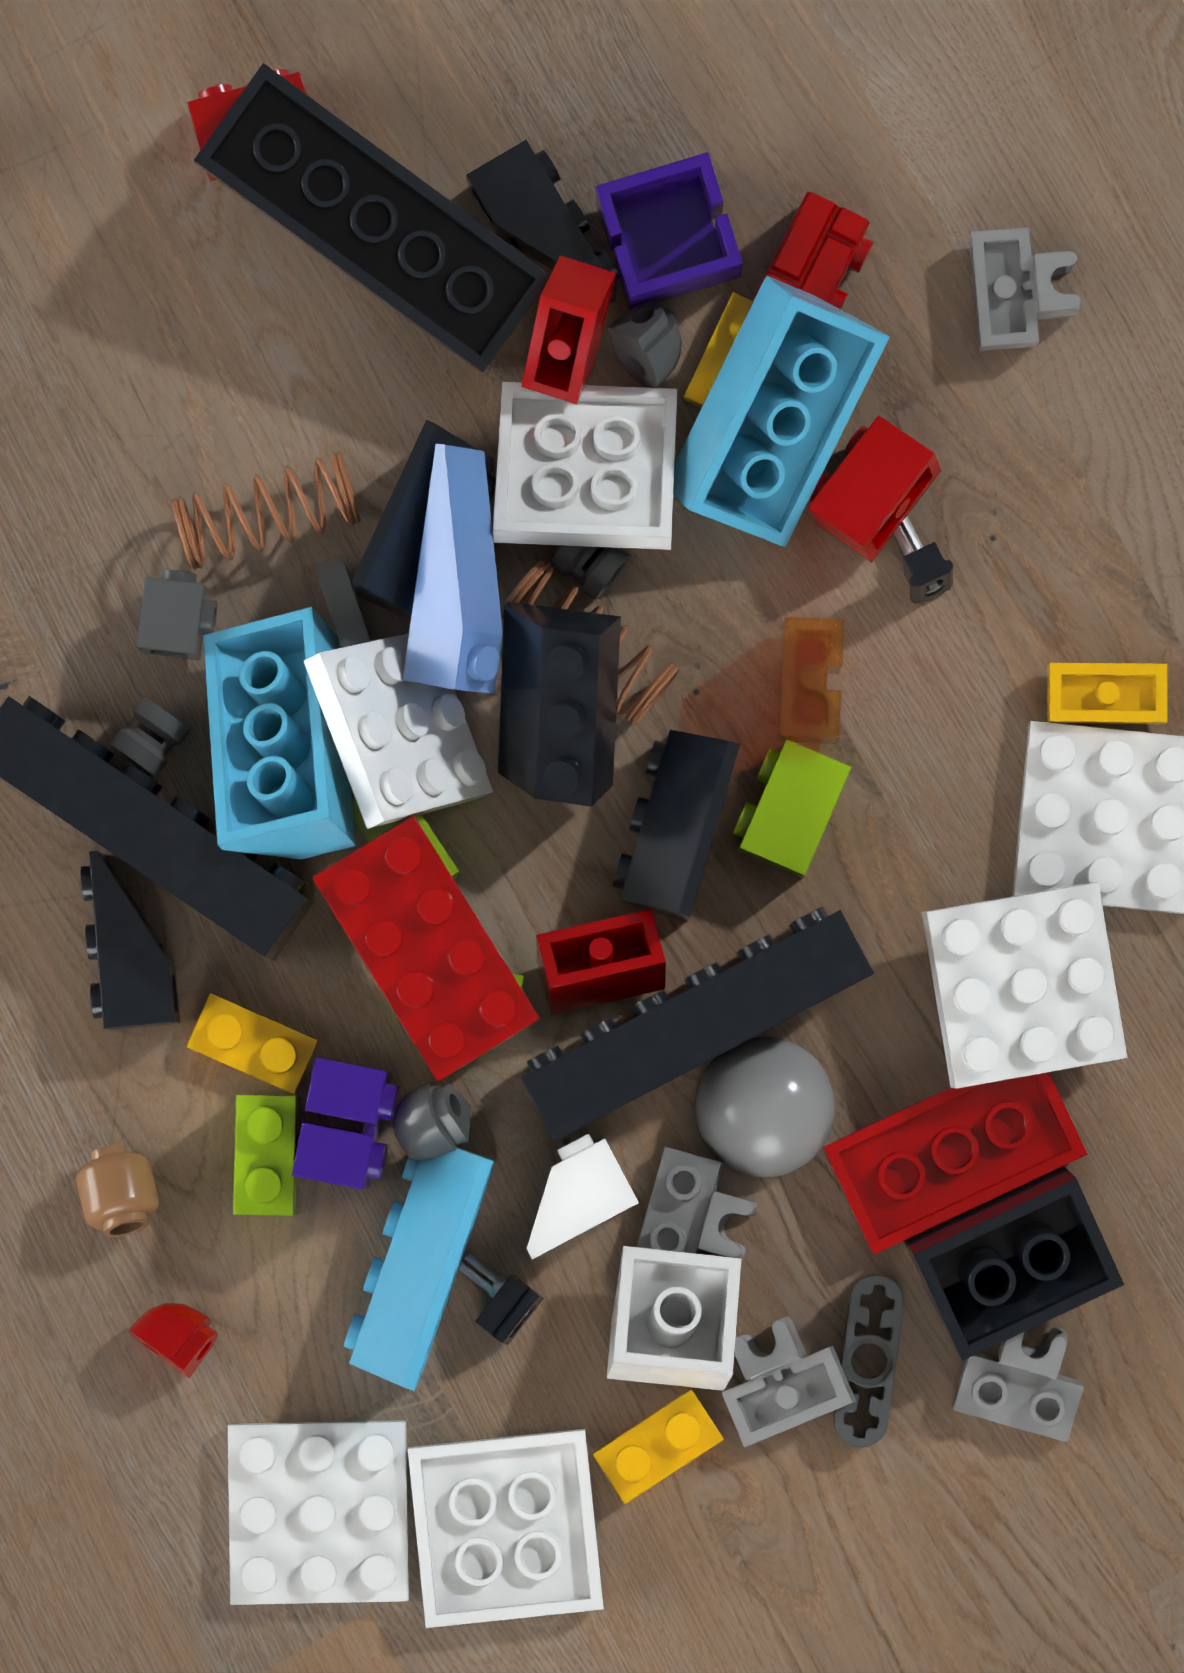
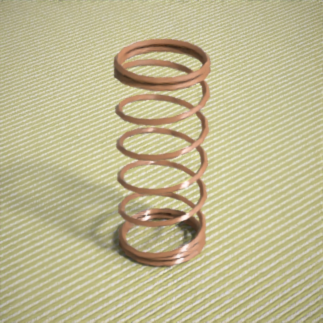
[172,451,361,571]
[500,559,679,726]

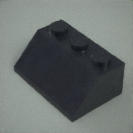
[351,420,496,620]
[498,602,621,807]
[612,730,740,922]
[904,1166,1124,1361]

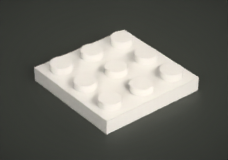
[493,382,677,550]
[303,633,493,829]
[1012,721,1184,914]
[922,882,1127,1089]
[228,1420,410,1605]
[408,1429,604,1628]

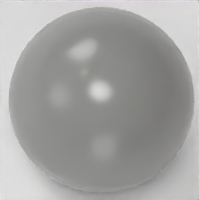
[695,1037,835,1178]

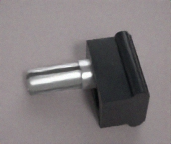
[894,516,953,604]
[459,1254,544,1345]

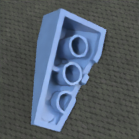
[403,444,503,693]

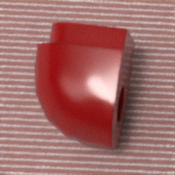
[128,1303,218,1378]

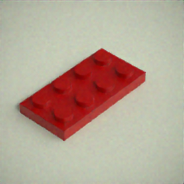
[312,815,540,1082]
[822,1072,1088,1255]

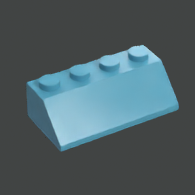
[673,275,890,547]
[203,607,356,860]
[343,1146,496,1391]

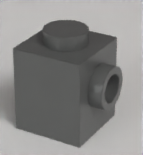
[136,569,217,661]

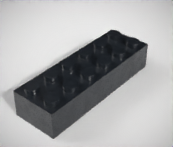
[194,63,550,372]
[0,696,313,961]
[521,906,874,1142]

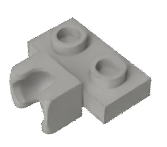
[969,227,1081,351]
[637,1147,759,1260]
[721,1316,856,1448]
[952,1327,1084,1443]

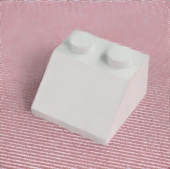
[527,1134,639,1259]
[607,1246,741,1391]

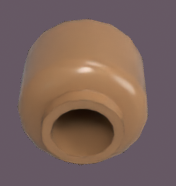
[76,1145,159,1237]

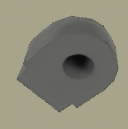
[607,301,682,388]
[393,1081,471,1161]

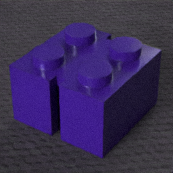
[595,152,743,310]
[292,1057,400,1190]

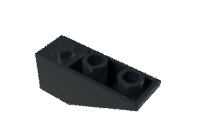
[466,139,620,304]
[80,851,180,1030]

